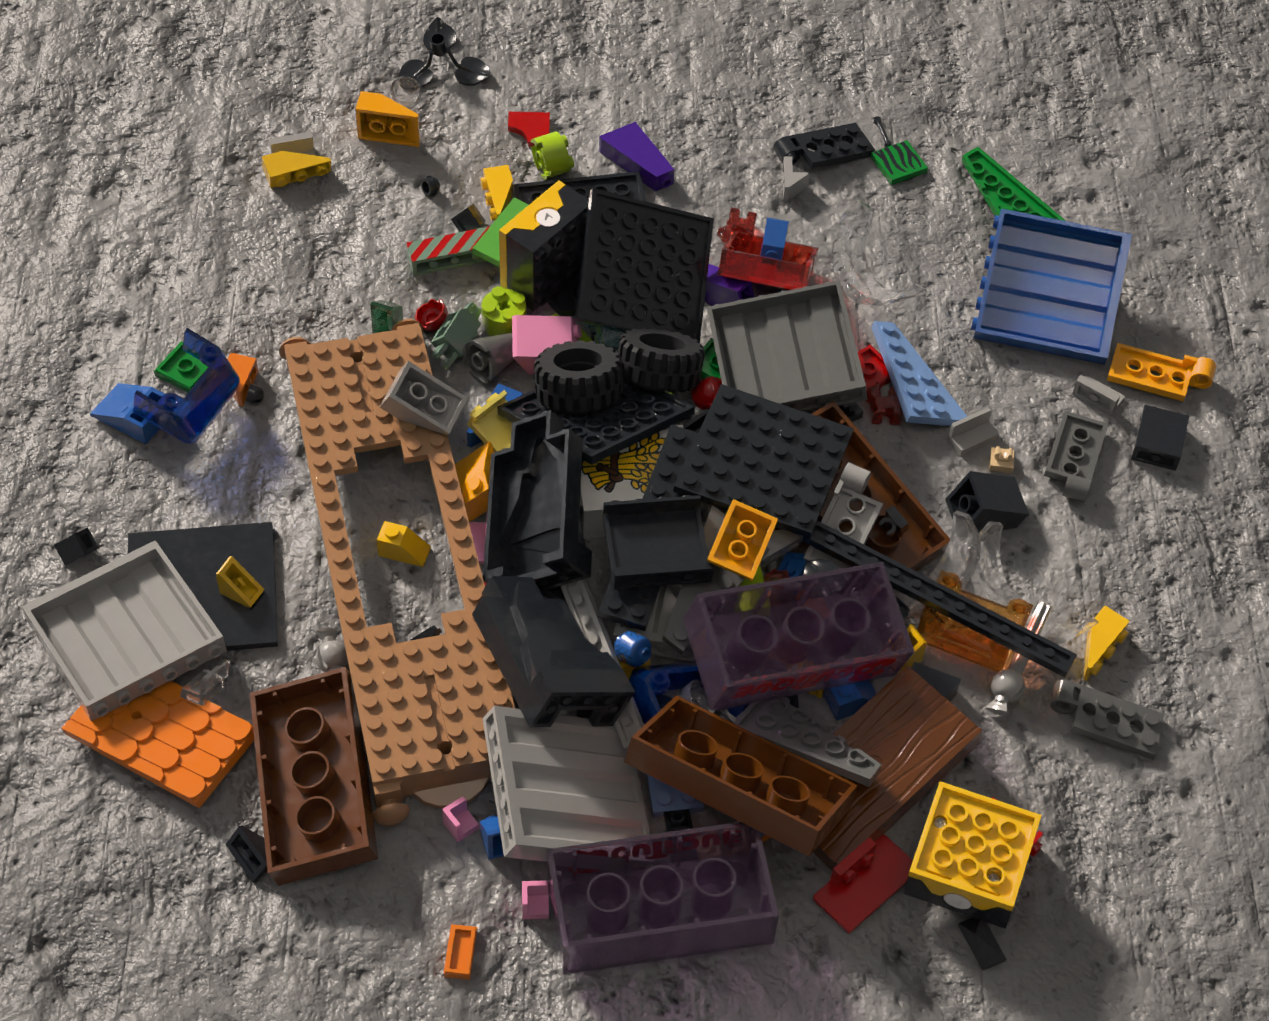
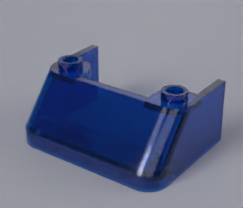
[133,328,240,444]
[629,660,750,725]

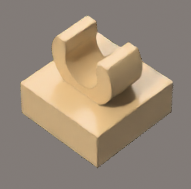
[989,446,1014,474]

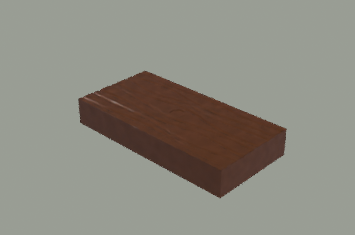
[812,400,952,596]
[813,665,982,870]
[250,666,379,886]
[624,696,858,857]

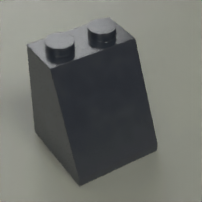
[945,471,1029,537]

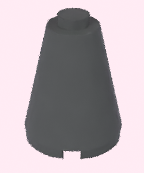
[463,333,515,383]

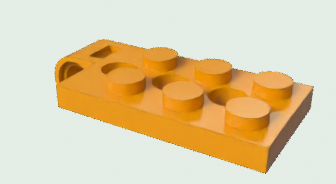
[1107,343,1217,402]

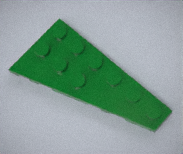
[962,146,1065,221]

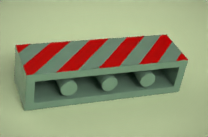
[406,226,490,276]

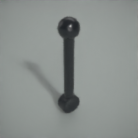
[873,116,892,147]

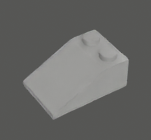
[380,361,468,435]

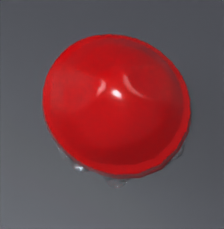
[691,376,722,412]

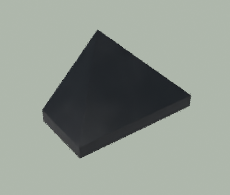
[225,826,267,882]
[958,918,1007,971]

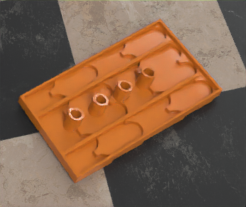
[61,681,254,808]

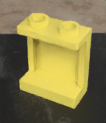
[467,390,513,453]

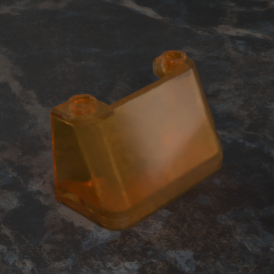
[917,570,1033,672]

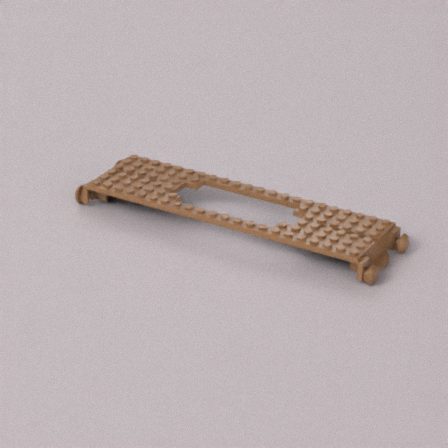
[279,319,515,826]

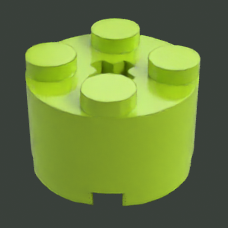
[531,131,574,180]
[481,286,526,336]

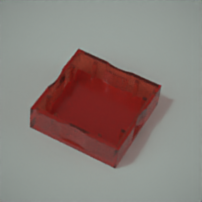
[718,231,819,290]

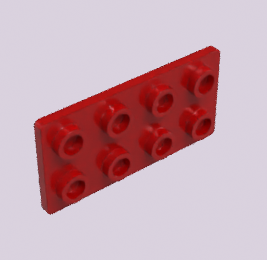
[812,834,913,933]

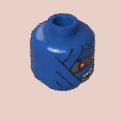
[614,631,651,667]

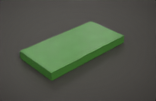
[472,198,529,267]

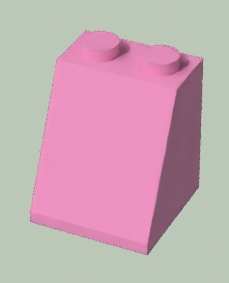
[512,315,582,375]

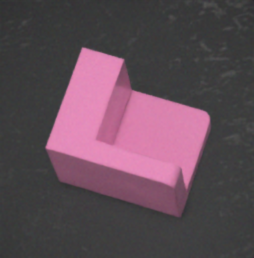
[442,796,479,842]
[522,881,549,919]

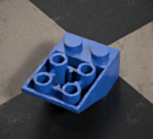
[90,383,174,444]

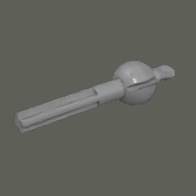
[985,602,1052,715]
[315,627,348,672]

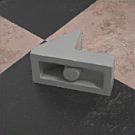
[782,156,809,202]

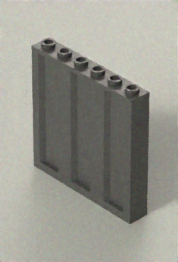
[707,280,867,412]

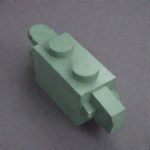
[430,302,482,369]

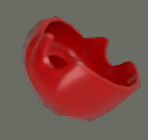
[415,298,448,332]

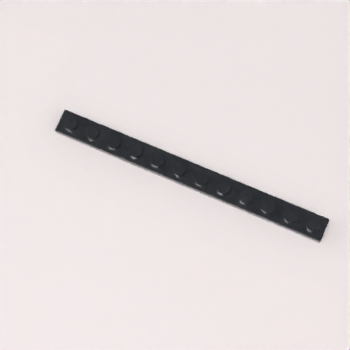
[803,521,1077,678]

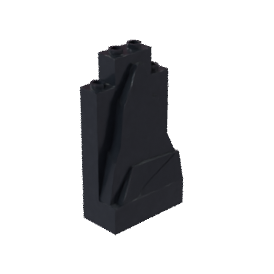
[483,410,592,591]
[472,576,635,728]

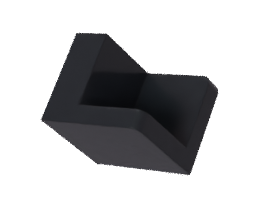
[451,204,486,232]
[54,527,99,565]

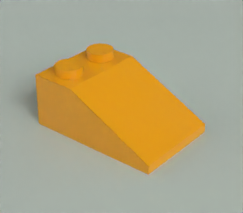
[355,91,420,147]
[455,442,494,522]
[707,499,778,581]

